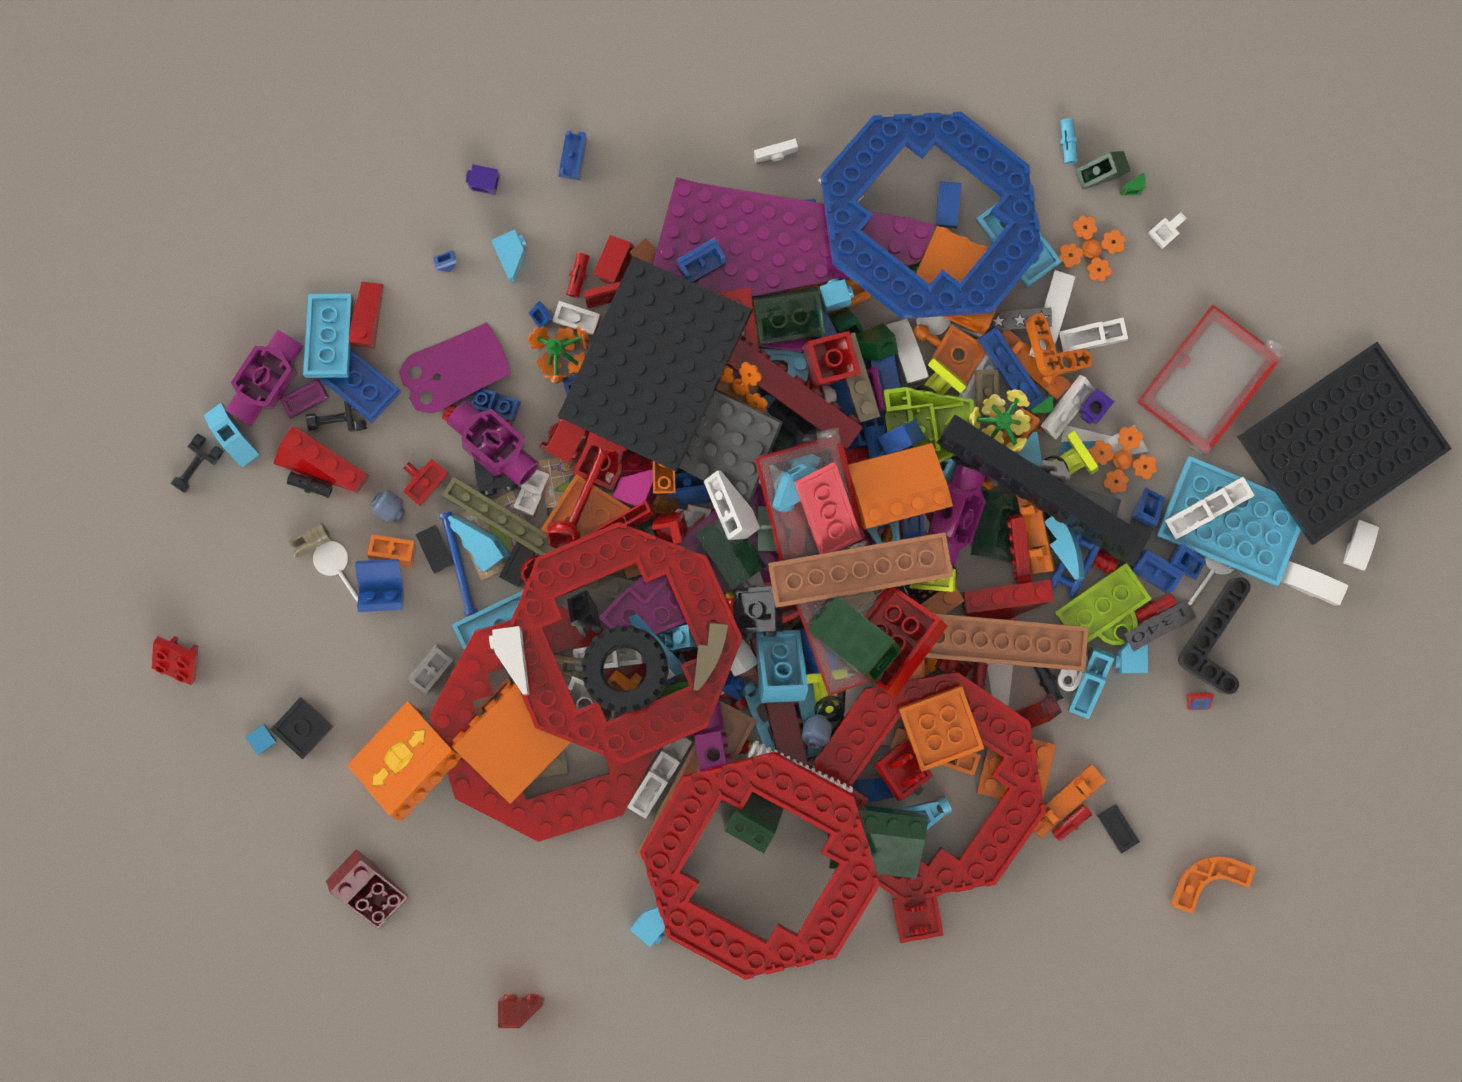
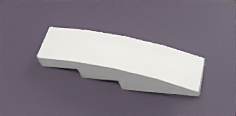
[1029,270,1075,357]
[1165,477,1254,539]
[627,736,693,819]

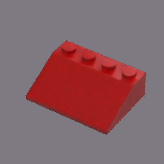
[865,587,948,698]

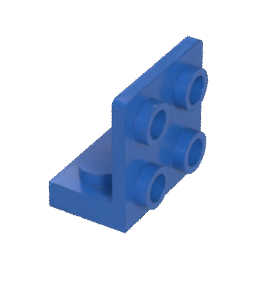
[355,559,404,612]

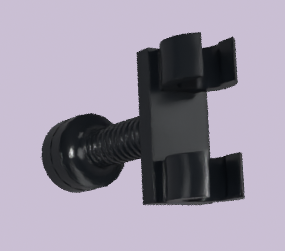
[306,401,367,432]
[170,434,224,493]

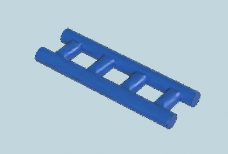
[1050,533,1101,598]

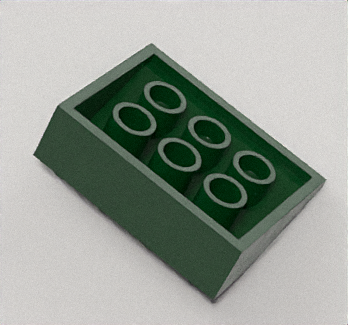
[829,805,928,879]

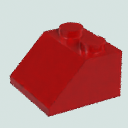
[802,331,861,388]

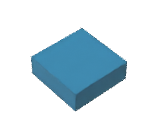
[245,724,277,755]

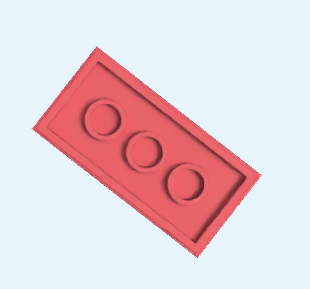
[794,462,862,554]

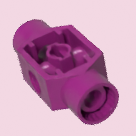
[225,330,304,426]
[447,401,539,486]
[929,464,986,565]
[694,702,731,804]

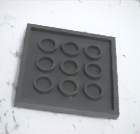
[679,389,783,503]

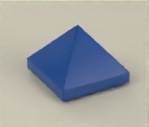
[433,251,457,272]
[529,301,553,328]

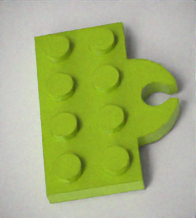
[1054,563,1152,645]

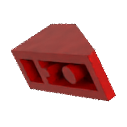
[349,282,384,349]

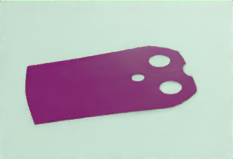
[399,323,511,413]

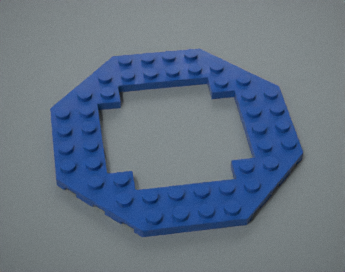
[820,112,1044,319]

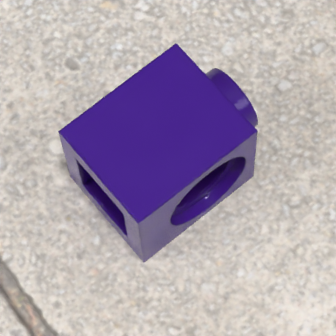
[466,164,500,195]
[1078,388,1115,425]

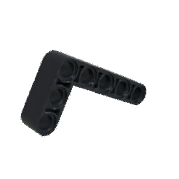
[1178,577,1251,694]

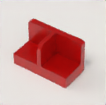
[652,511,688,544]

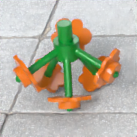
[528,326,590,384]

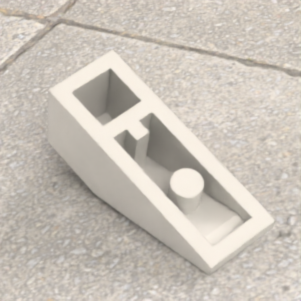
[704,470,760,540]
[489,626,530,695]

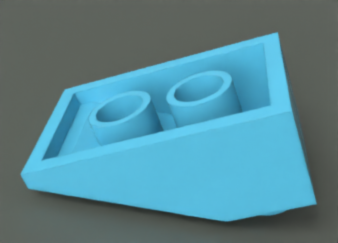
[756,630,808,703]

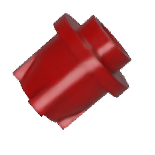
[1092,550,1118,574]

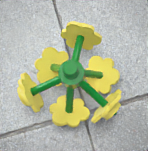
[969,389,1031,453]

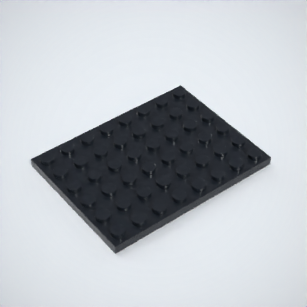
[558,256,753,472]
[1237,342,1452,545]

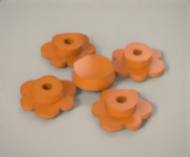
[1059,215,1125,282]
[720,362,768,413]
[1089,426,1157,494]

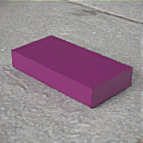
[280,379,329,418]

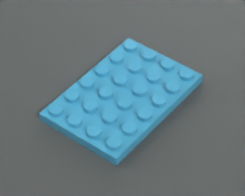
[1156,456,1301,587]

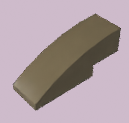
[694,623,728,691]

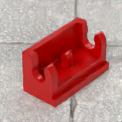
[593,235,635,284]

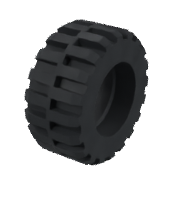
[581,625,669,713]

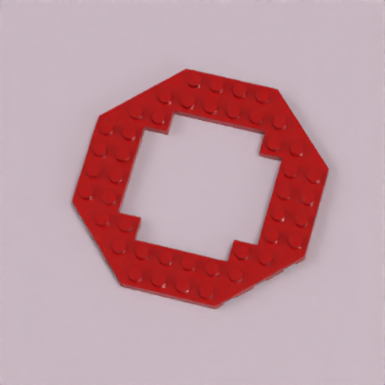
[509,522,743,763]
[430,605,658,842]
[814,671,1046,902]
[640,751,880,980]

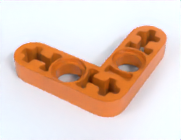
[1026,313,1093,376]

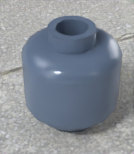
[371,490,404,523]
[801,714,832,749]

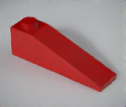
[570,431,623,490]

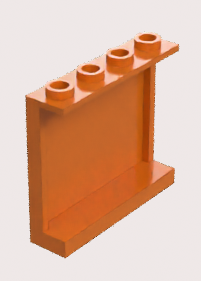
[916,226,997,335]
[452,683,571,804]

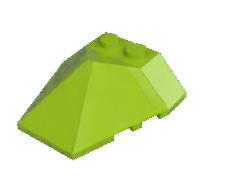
[883,387,975,463]

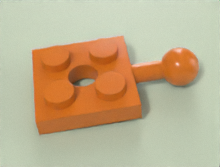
[913,324,985,384]

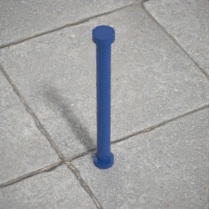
[439,512,477,616]

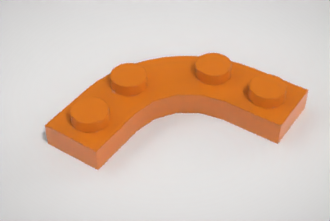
[1170,856,1256,914]

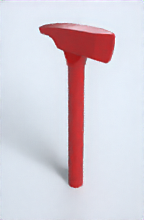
[568,432,628,526]

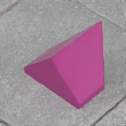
[613,469,657,506]

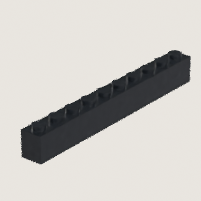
[936,415,1142,561]

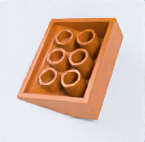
[848,443,953,530]

